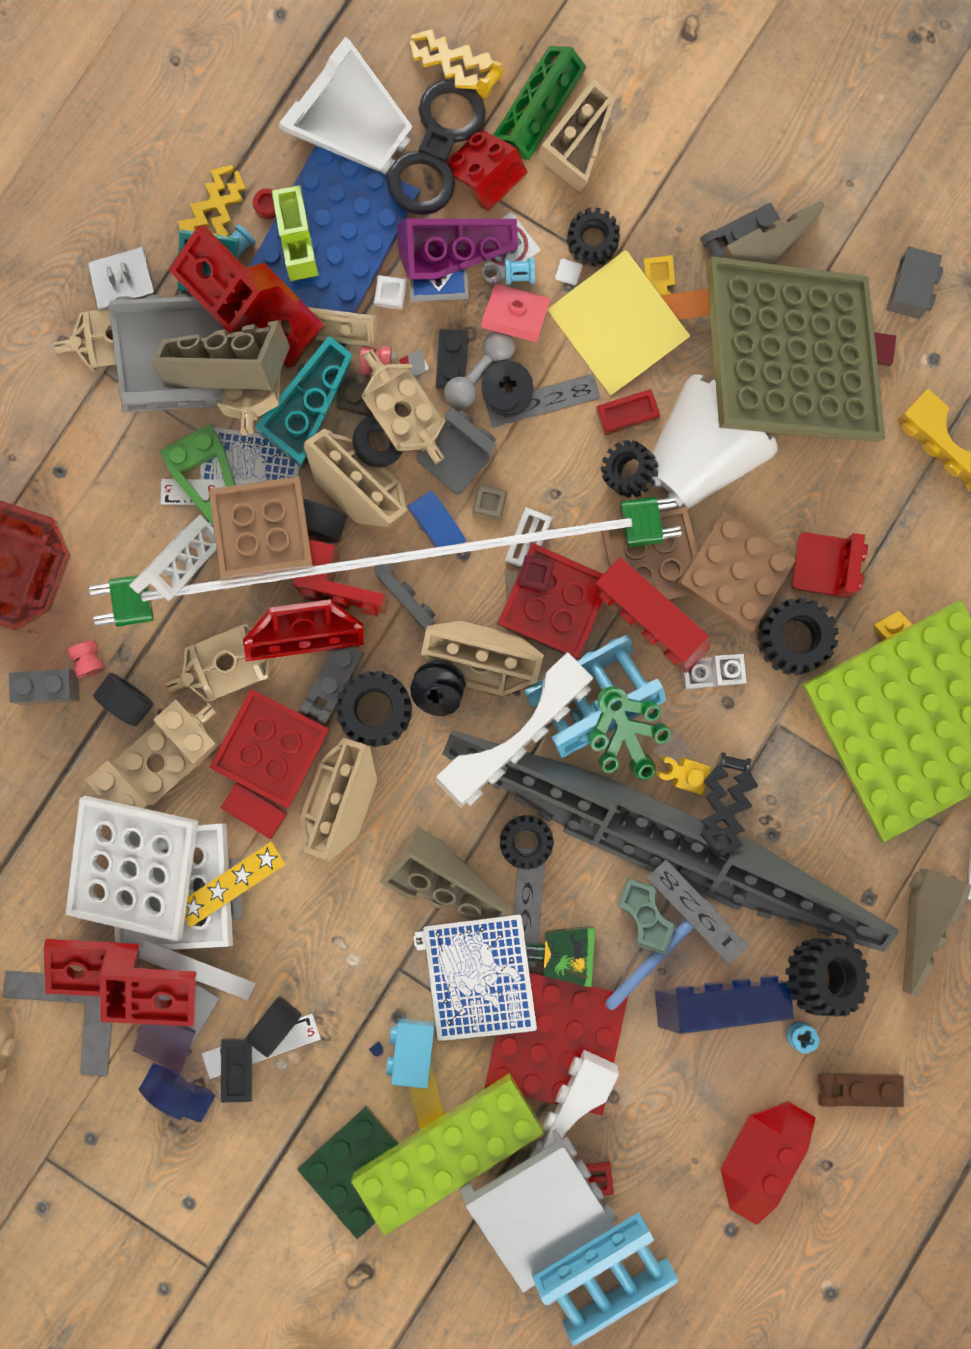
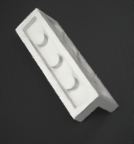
[129,515,216,601]

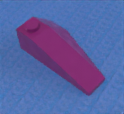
[397,219,518,280]

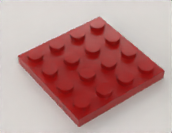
[484,971,629,1116]

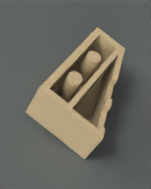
[536,78,616,193]

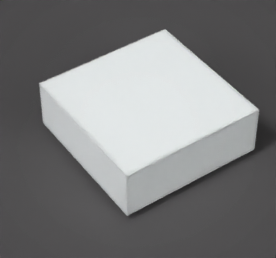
[374,275,407,310]

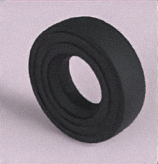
[353,415,403,468]

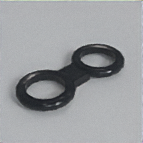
[387,79,486,215]

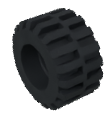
[757,598,839,675]
[336,671,412,747]
[785,938,870,1017]

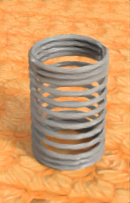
[482,262,502,286]

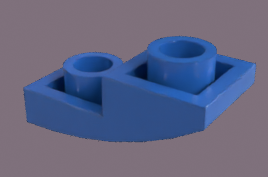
[407,491,467,557]

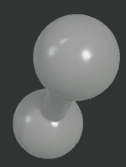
[444,331,515,410]

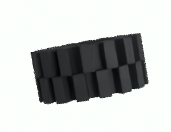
[567,208,620,266]
[601,440,659,498]
[500,815,554,870]

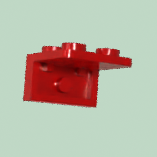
[446,130,528,212]
[791,532,868,598]

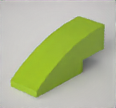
[272,185,319,281]

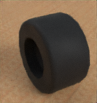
[303,499,347,543]
[93,673,153,726]
[245,996,302,1057]

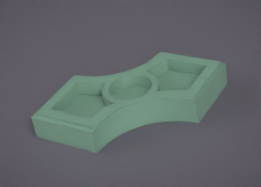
[618,878,676,956]

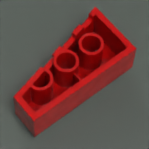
[595,557,710,673]

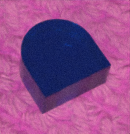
[369,1041,384,1056]

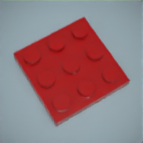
[496,543,603,659]
[209,689,330,809]

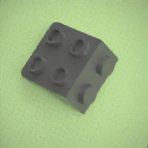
[417,407,497,494]

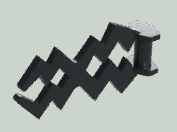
[700,752,758,856]

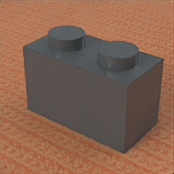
[886,246,943,319]
[9,669,80,705]

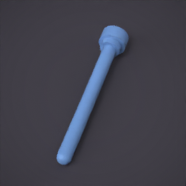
[606,901,716,1010]

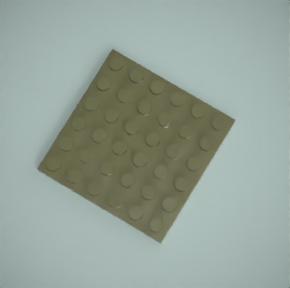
[706,256,885,442]

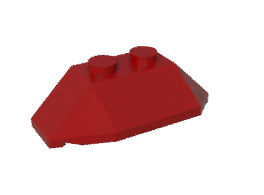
[243,600,364,662]
[720,1101,816,1225]

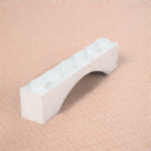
[435,652,593,808]
[530,1050,619,1157]

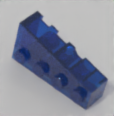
[655,975,794,1034]

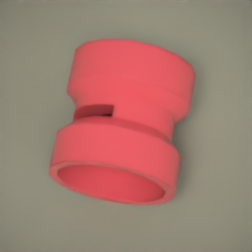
[361,346,392,375]
[67,641,106,679]

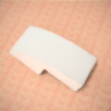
[681,654,747,690]

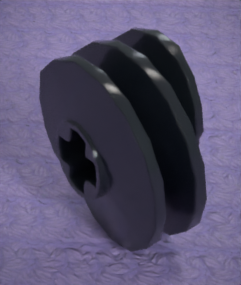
[482,361,534,417]
[410,661,466,716]

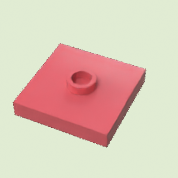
[481,283,551,342]

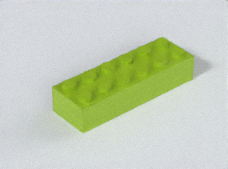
[351,1073,544,1236]

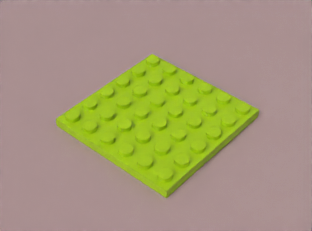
[802,600,971,843]

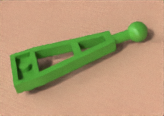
[159,423,236,525]

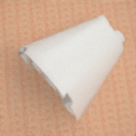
[278,37,413,174]
[650,374,778,510]

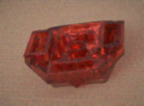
[0,500,71,631]

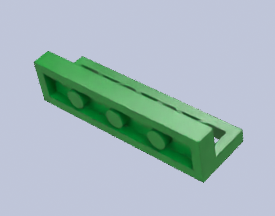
[493,46,587,160]

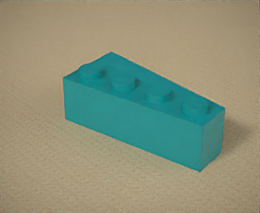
[255,336,352,469]

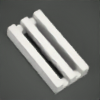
[505,507,553,568]

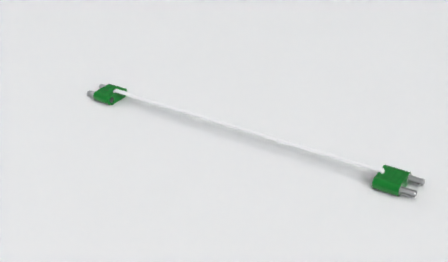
[89,497,682,627]

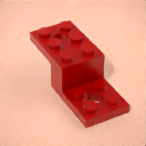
[169,225,325,369]
[293,540,388,617]
[43,939,196,1027]

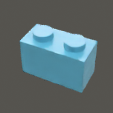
[386,1018,435,1088]

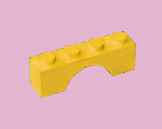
[897,389,971,493]

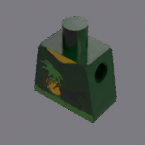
[526,926,595,987]

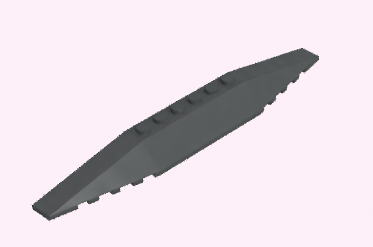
[442,730,899,952]

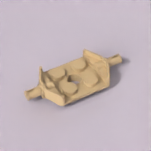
[53,309,116,372]
[217,324,280,435]
[361,349,445,465]
[165,624,272,703]

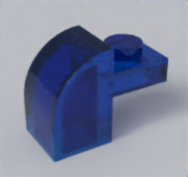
[138,1063,216,1123]

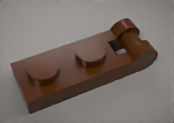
[818,1073,904,1107]

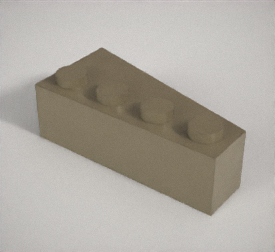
[152,321,290,390]

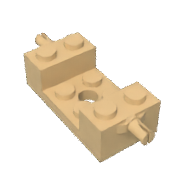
[85,699,221,810]

